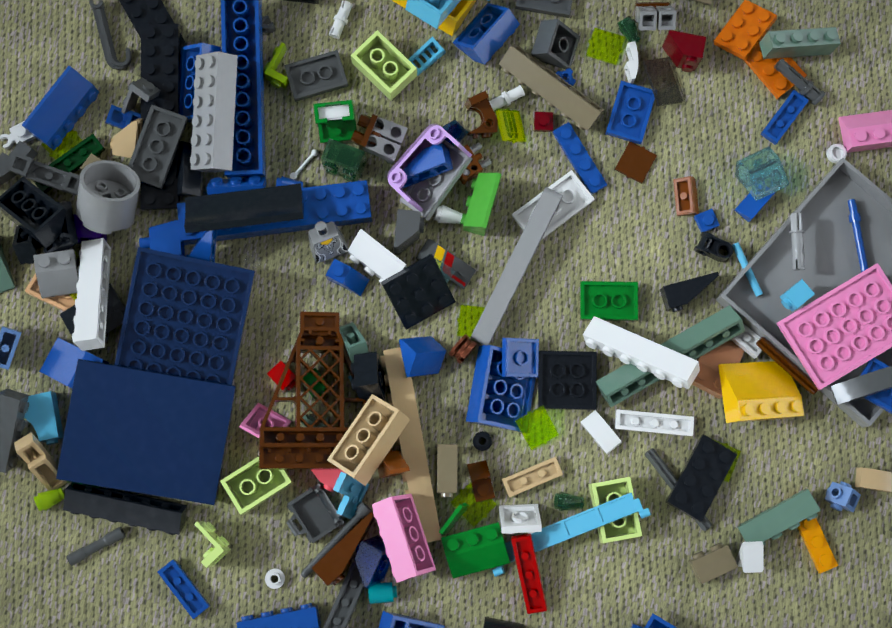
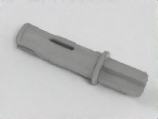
[789,212,805,270]

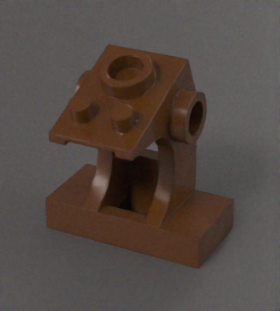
[464,90,498,139]

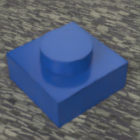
[694,209,720,232]

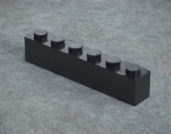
[63,482,187,535]

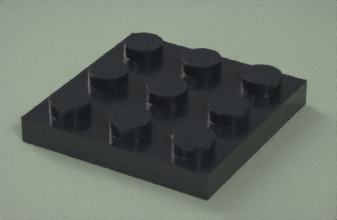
[381,254,456,330]
[538,351,597,410]

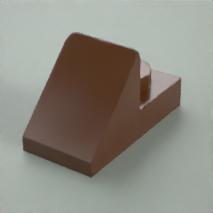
[467,460,495,503]

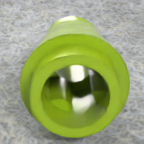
[34,488,65,511]

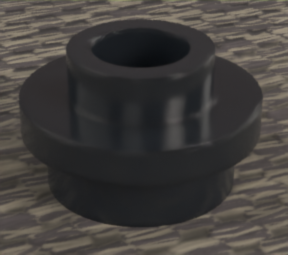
[473,431,492,451]

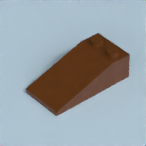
[312,512,375,586]

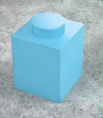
[780,279,815,311]

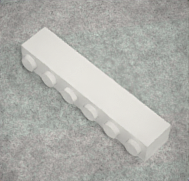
[72,238,111,351]
[583,316,700,389]

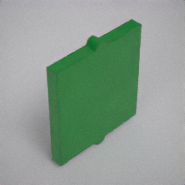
[439,502,469,535]

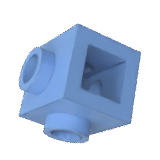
[825,481,861,513]

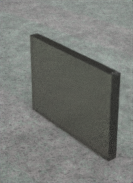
[642,57,686,106]

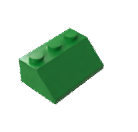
[441,522,510,579]

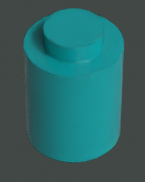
[368,582,397,604]

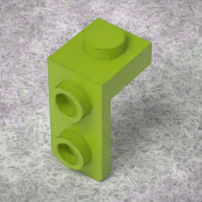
[264,42,289,89]

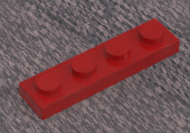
[511,533,547,614]

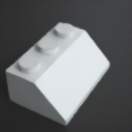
[348,229,407,283]

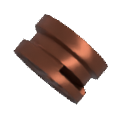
[448,334,477,364]

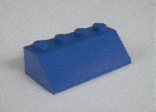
[180,43,221,122]
[22,66,100,150]

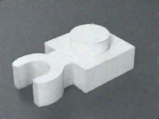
[0,121,36,150]

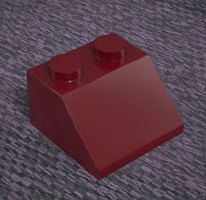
[662,30,706,72]

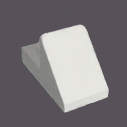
[736,541,764,573]

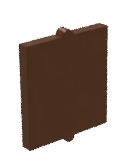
[615,141,657,184]

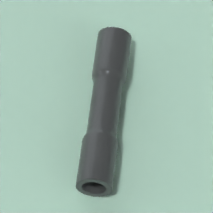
[66,527,126,566]

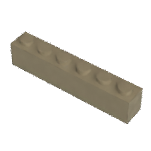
[499,44,604,131]

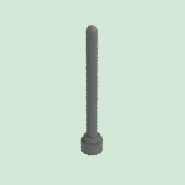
[301,502,373,578]

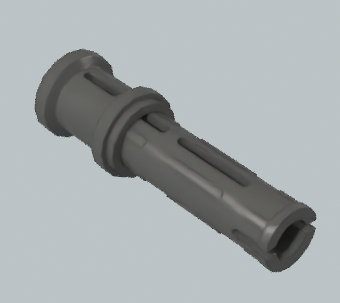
[774,59,825,105]

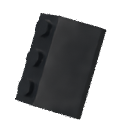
[60,283,126,335]

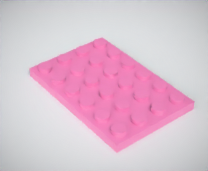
[776,263,892,390]

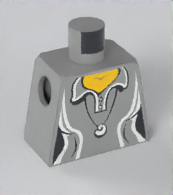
[308,221,349,264]

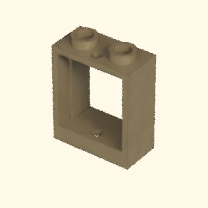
[437,444,458,497]

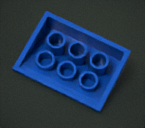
[466,345,536,433]

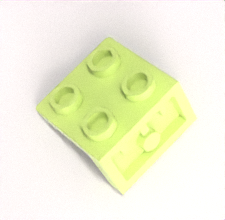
[194,521,231,568]

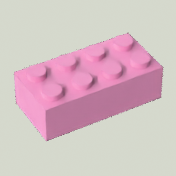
[372,494,436,583]

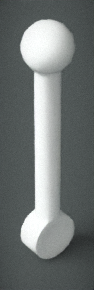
[290,149,318,180]

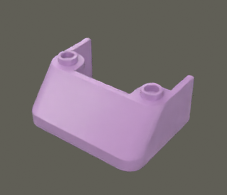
[387,124,472,212]

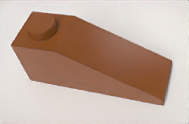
[378,448,410,478]

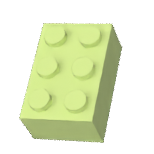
[351,30,417,101]
[220,456,294,515]
[588,477,642,543]

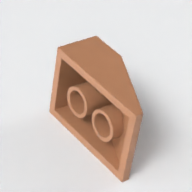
[692,340,744,399]

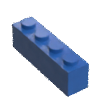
[236,603,321,628]

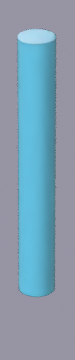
[732,242,763,297]

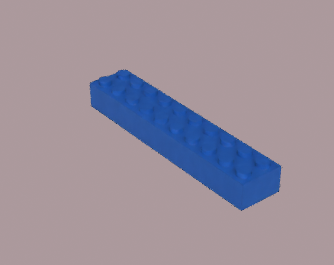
[221,0,266,179]
[177,180,372,245]

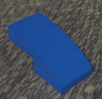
[105,105,141,129]

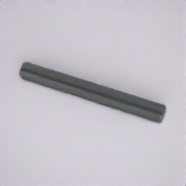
[645,448,712,531]

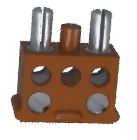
[459,143,492,185]

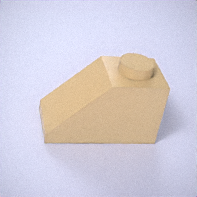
[110,118,143,158]

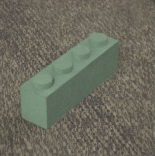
[759,27,841,59]
[737,488,821,546]

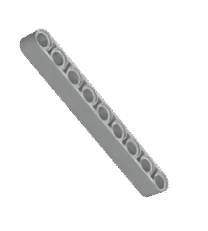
[471,187,563,345]

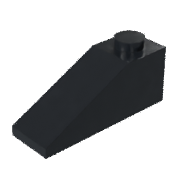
[660,272,719,313]

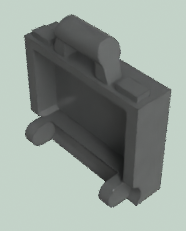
[286,483,345,543]

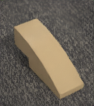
[14,432,68,490]
[855,467,892,493]

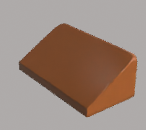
[673,176,699,216]

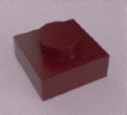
[534,112,553,132]

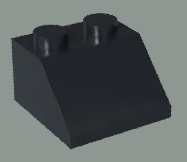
[351,351,386,402]

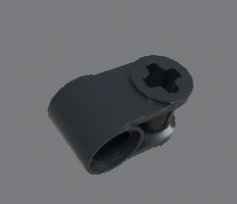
[694,232,733,262]

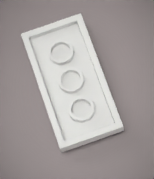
[512,170,595,239]

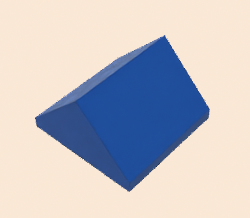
[399,336,447,378]

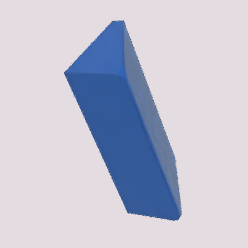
[734,182,775,222]

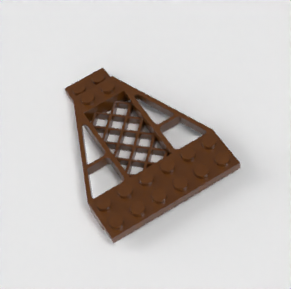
[259,311,379,469]

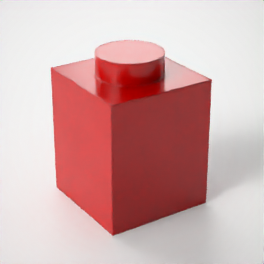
[267,361,295,392]

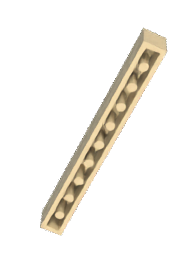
[380,347,442,543]

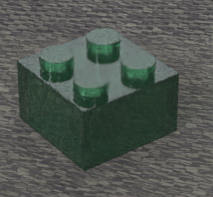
[321,138,367,182]

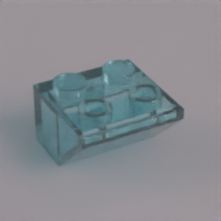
[735,146,789,201]

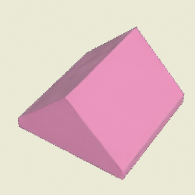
[239,403,292,438]

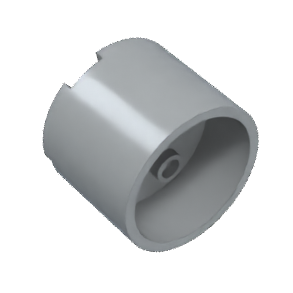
[76,160,140,234]

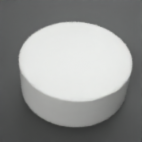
[826,144,847,163]

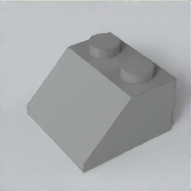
[33,249,79,299]

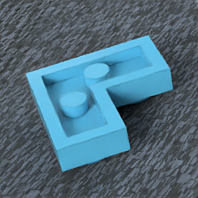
[333,472,370,519]

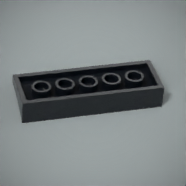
[184,183,304,233]

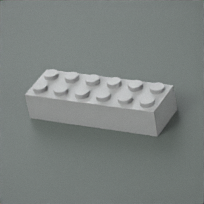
[190,51,238,172]

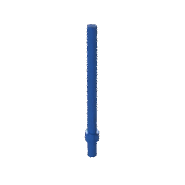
[848,199,868,272]

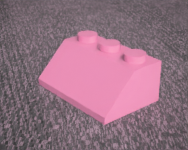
[838,110,892,153]

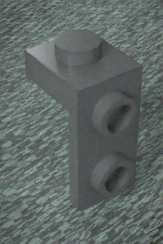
[121,77,161,114]

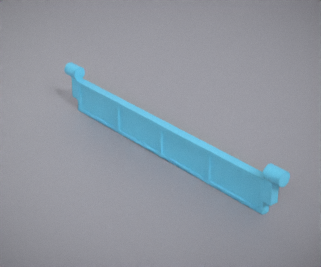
[492,493,651,577]

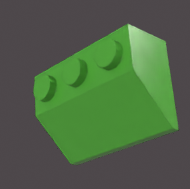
[460,173,501,236]

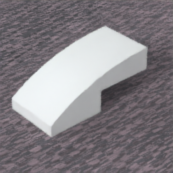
[624,41,638,84]
[581,410,622,455]

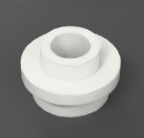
[265,569,285,589]

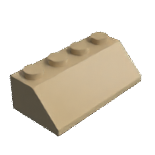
[327,394,410,486]

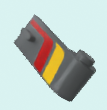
[416,239,476,289]

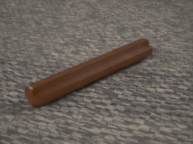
[756,337,818,395]

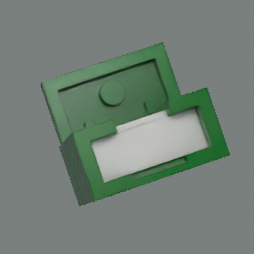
[313,100,357,143]

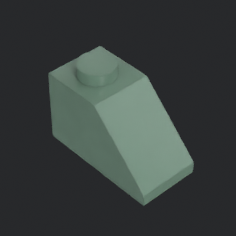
[339,322,369,363]

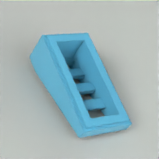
[408,37,446,76]

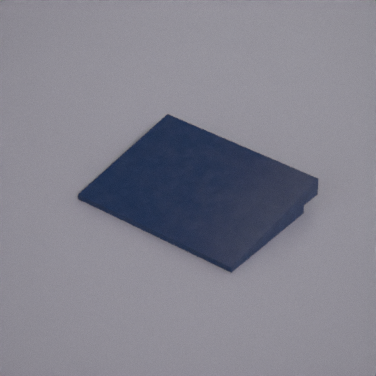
[56,359,236,505]

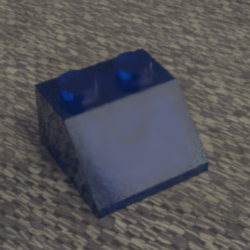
[355,535,391,589]

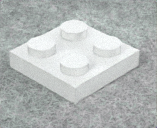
[499,504,542,534]

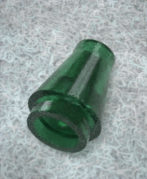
[617,16,641,43]
[554,492,584,511]

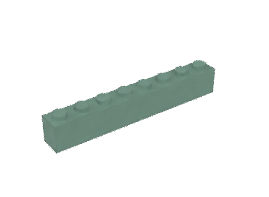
[596,305,745,407]

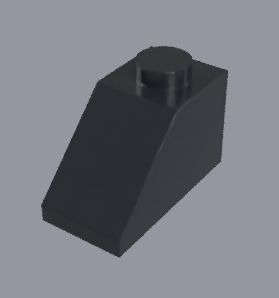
[12,226,41,265]

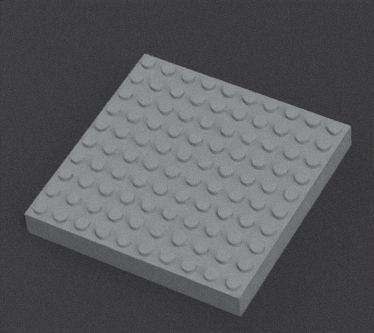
[715,158,892,428]

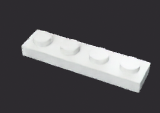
[614,409,694,437]

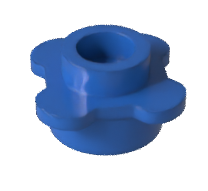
[556,68,576,86]

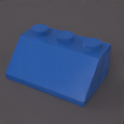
[453,3,520,65]

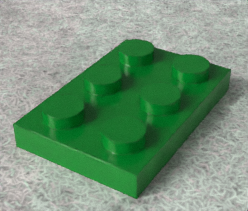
[580,281,638,321]

